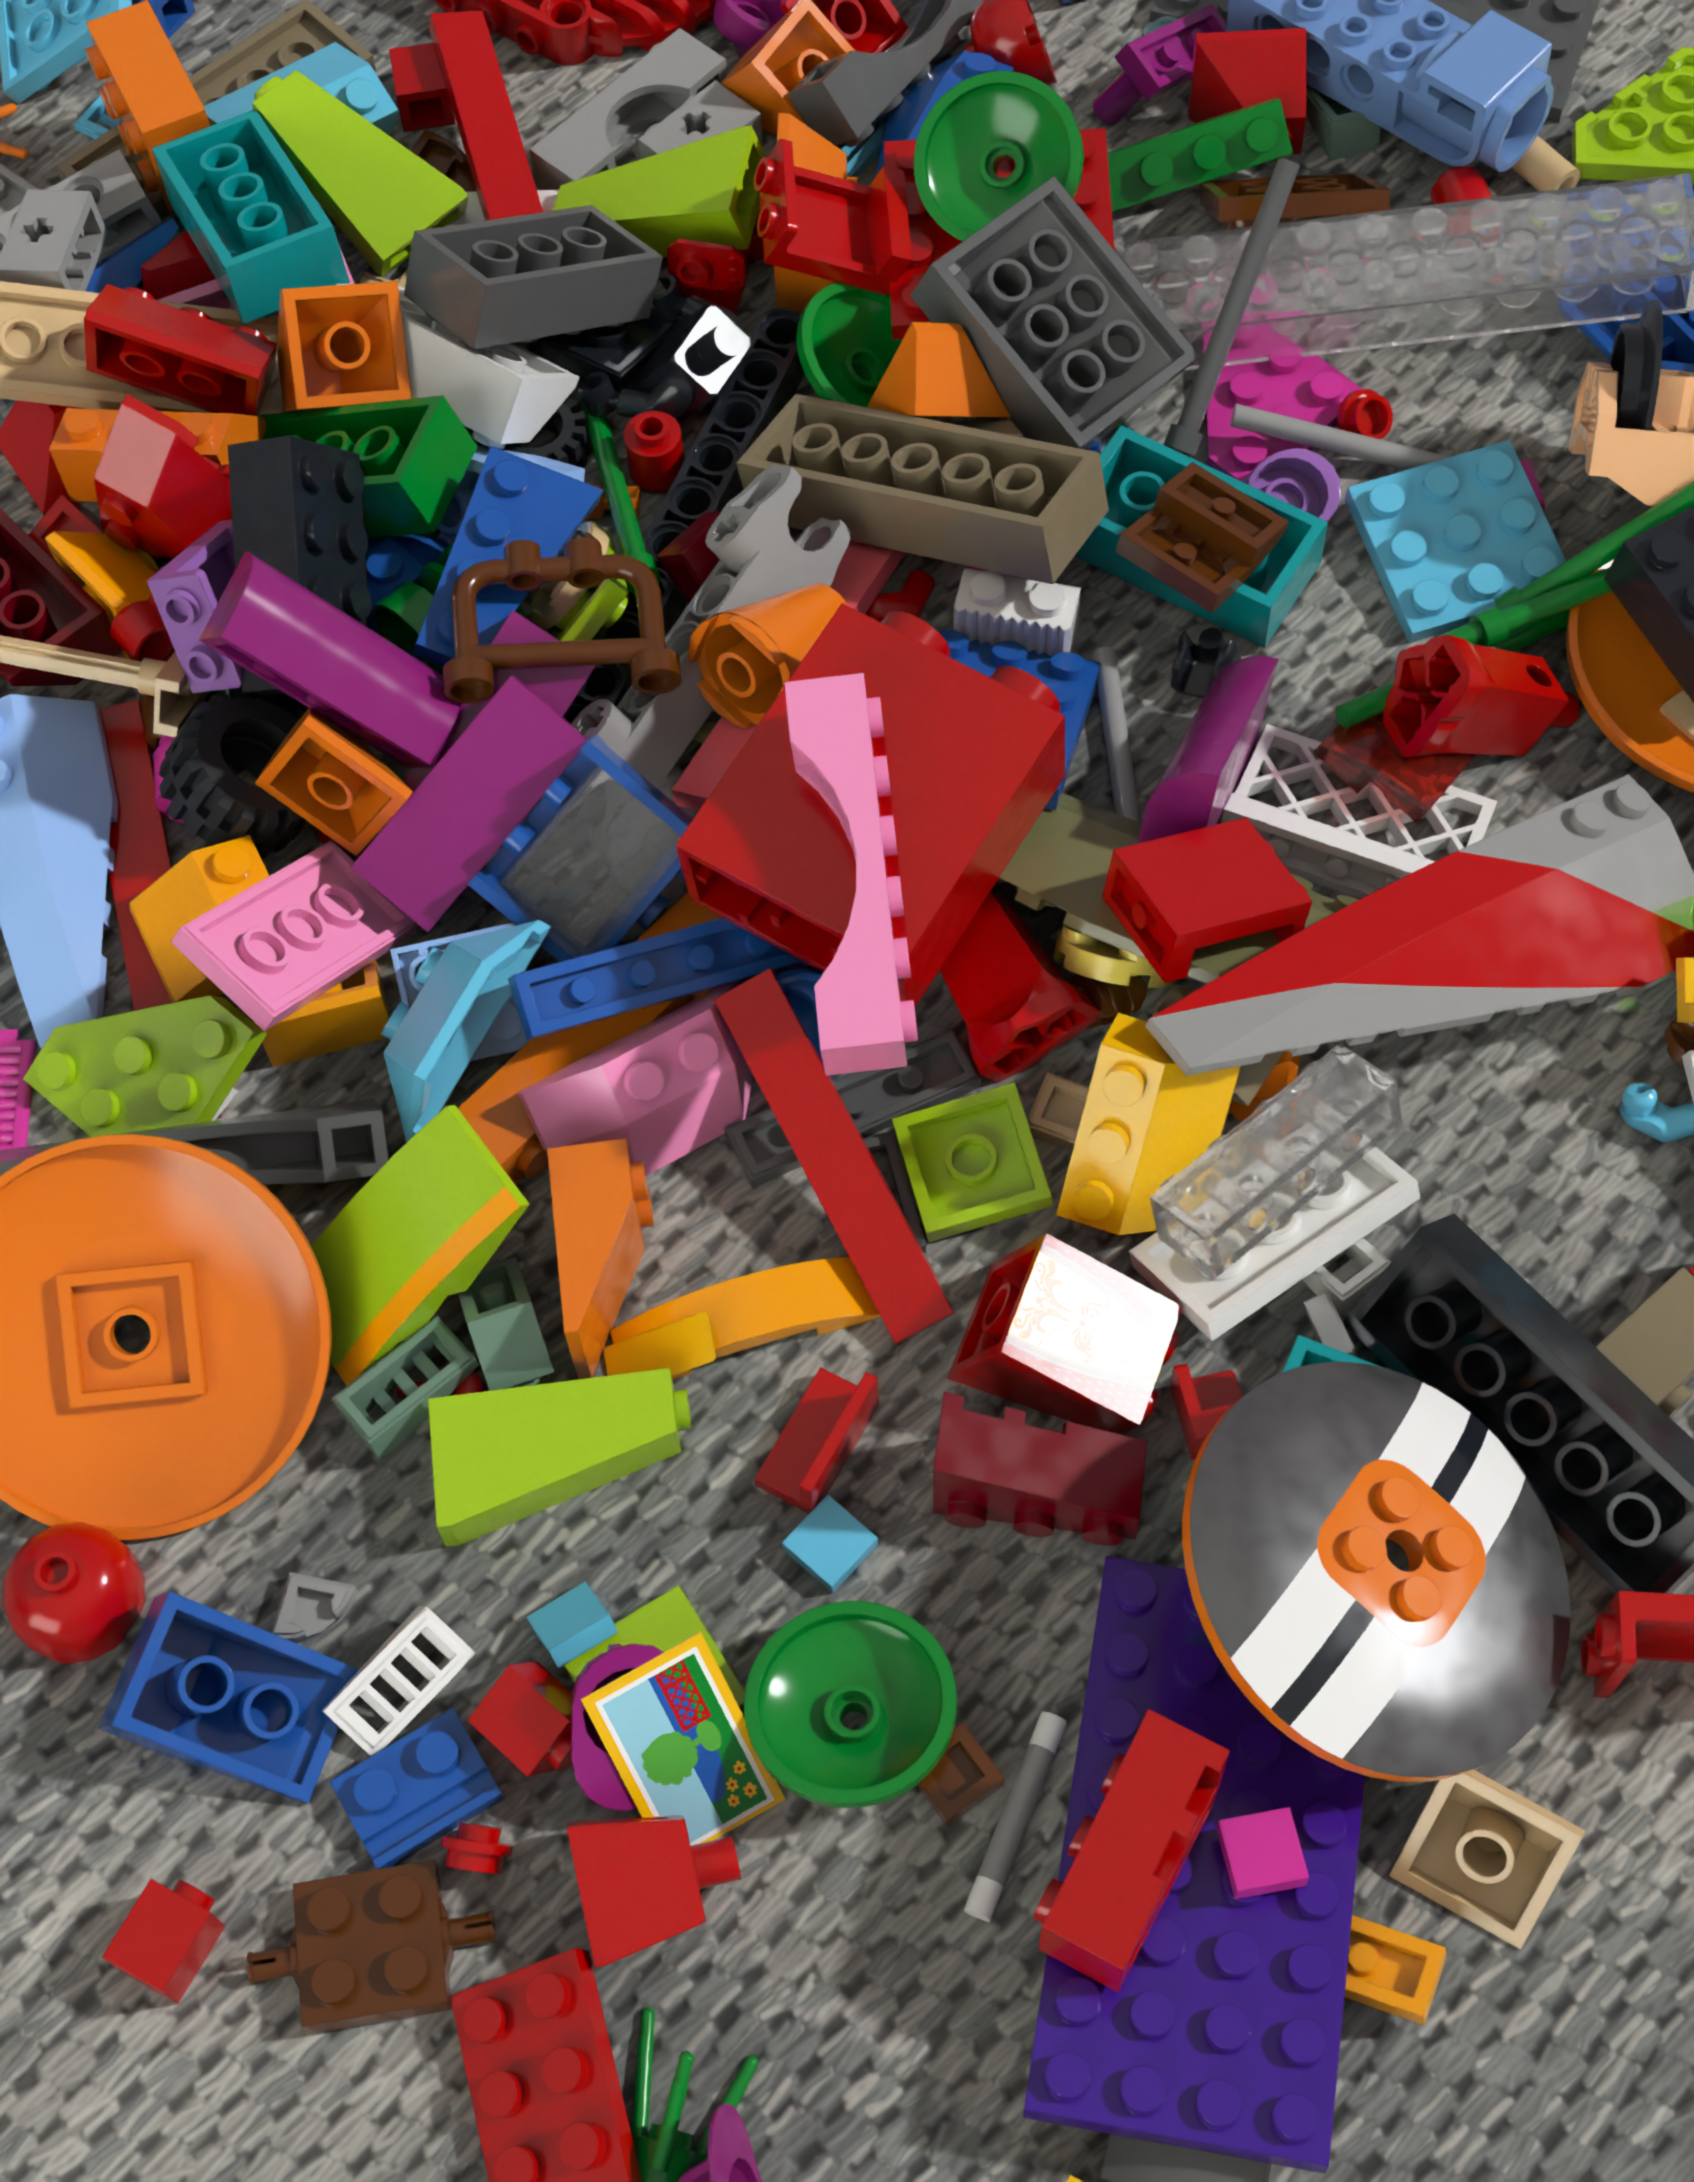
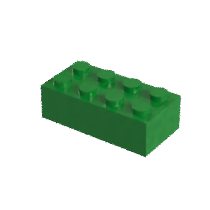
[260,395,478,538]

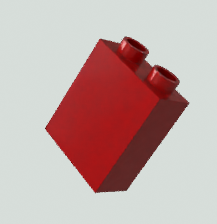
[675,603,1065,1007]

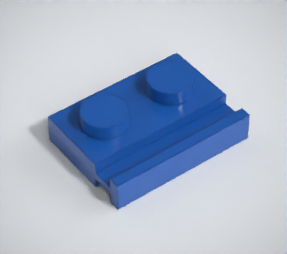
[329,1708,505,1869]

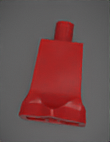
[1383,635,1580,758]
[940,891,1100,1083]

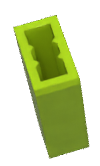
[252,70,469,277]
[552,125,766,257]
[428,1368,692,1547]

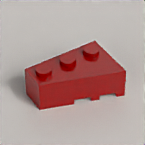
[1033,1709,1230,1993]

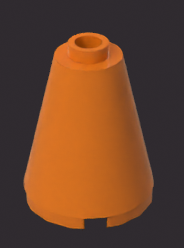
[688,583,847,729]

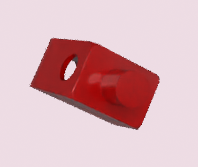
[567,1815,741,1968]

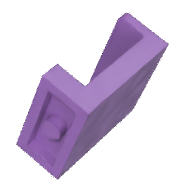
[147,519,242,693]

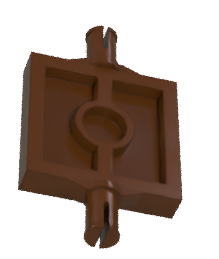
[247,1860,497,2035]

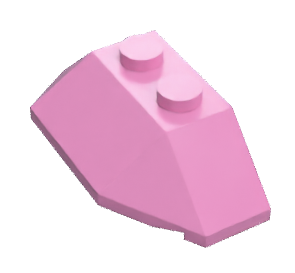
[517,982,754,1176]

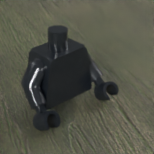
[578,274,751,424]

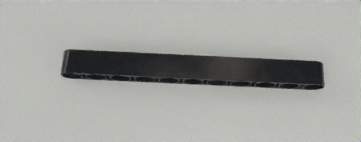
[529,308,805,827]

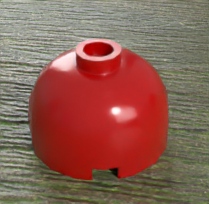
[963,0,1057,86]
[2,1522,145,1664]

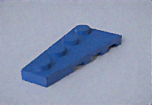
[413,446,603,666]

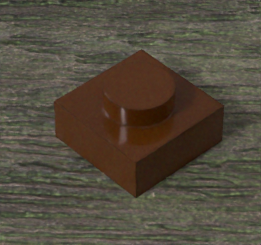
[917,1721,1005,1826]

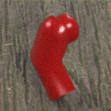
[865,570,935,622]

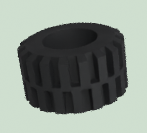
[159,690,307,858]

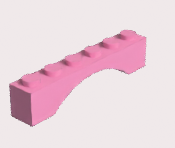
[784,673,918,1076]

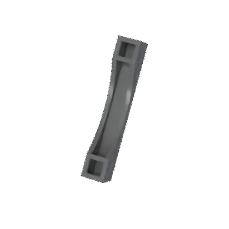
[788,0,982,147]
[0,1099,388,1185]

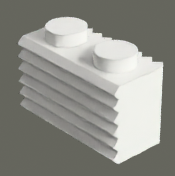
[953,567,1081,656]

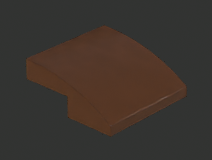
[1115,462,1289,613]

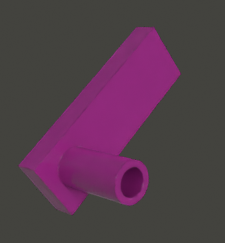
[1093,4,1227,125]

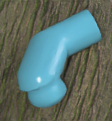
[1619,1083,1694,1143]

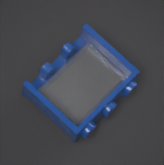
[468,734,693,962]

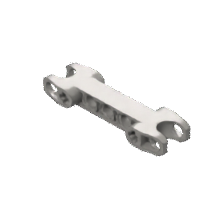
[540,465,851,861]

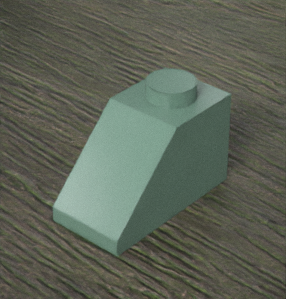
[458,1257,554,1391]

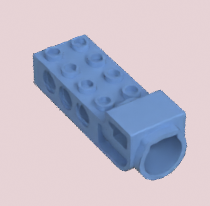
[1226,0,1554,172]

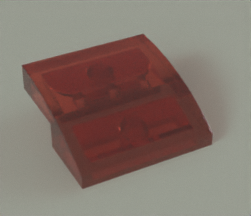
[1313,685,1476,823]

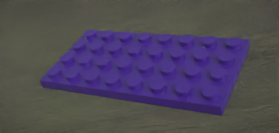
[1023,1556,1365,2174]

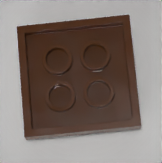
[1199,172,1390,231]

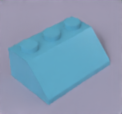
[204,42,398,136]

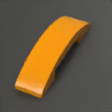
[610,1257,880,1380]

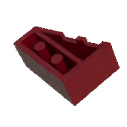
[933,1391,1148,1546]

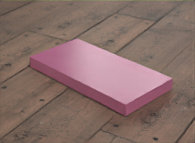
[171,841,418,1031]

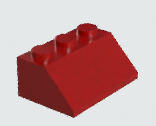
[84,284,277,416]

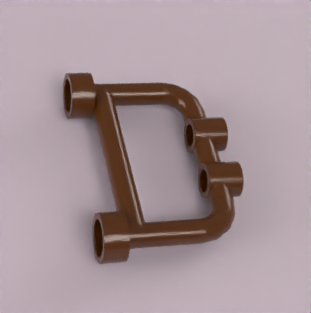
[443,537,682,704]

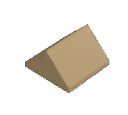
[1389,1770,1585,1950]

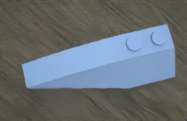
[0,694,118,1049]

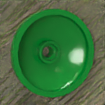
[914,71,1084,242]
[797,282,936,420]
[744,1601,957,1808]

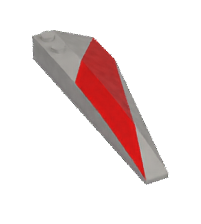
[1145,774,1694,1076]

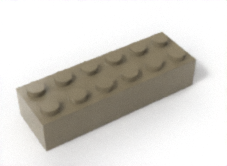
[736,394,1109,584]

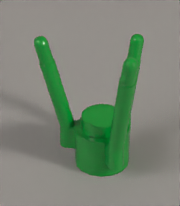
[631,2007,759,2182]

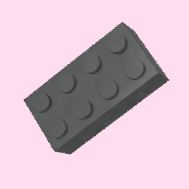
[404,205,663,351]

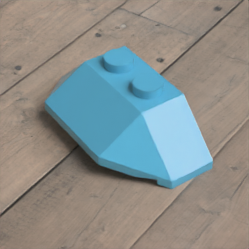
[381,920,551,1142]

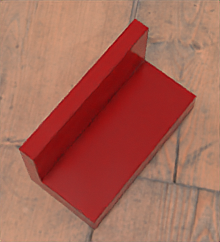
[755,1367,879,1514]

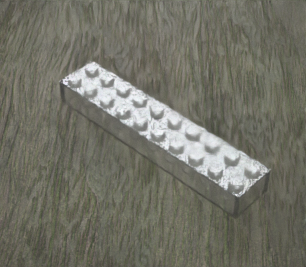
[1114,173,1694,371]

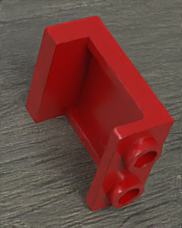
[754,139,912,295]
[1102,817,1312,983]
[1581,1591,1694,1698]

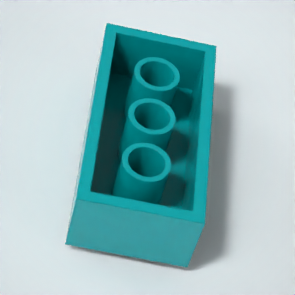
[151,109,350,324]
[1075,425,1328,648]

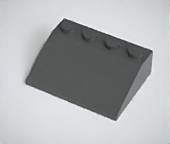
[910,176,1199,450]

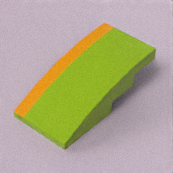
[311,1105,529,1386]

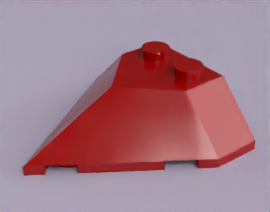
[94,394,232,558]

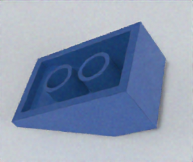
[98,1591,359,1804]

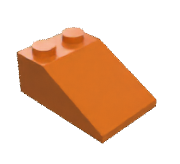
[547,1138,654,1379]

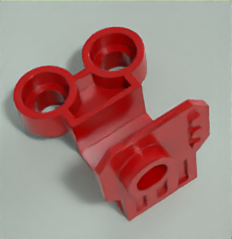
[667,209,764,315]

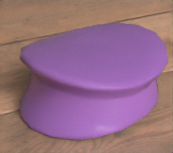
[1242,448,1341,522]

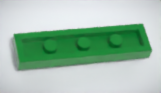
[1107,97,1293,212]

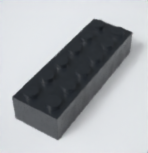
[1342,1213,1694,1594]

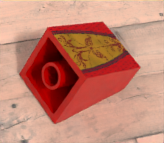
[947,1233,1183,1434]

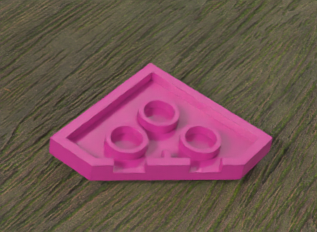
[1202,304,1362,482]

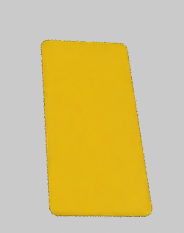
[604,1311,716,1376]

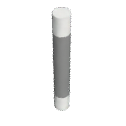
[964,1711,1067,1922]

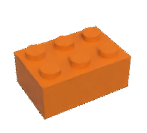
[85,0,210,212]

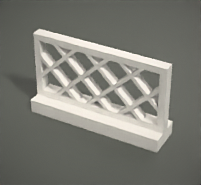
[1220,724,1497,899]

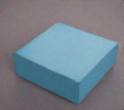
[782,1494,879,1594]
[526,1581,618,1668]

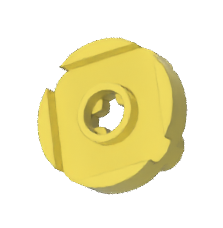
[1053,924,1177,988]

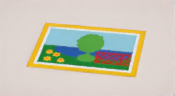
[581,1632,786,1846]

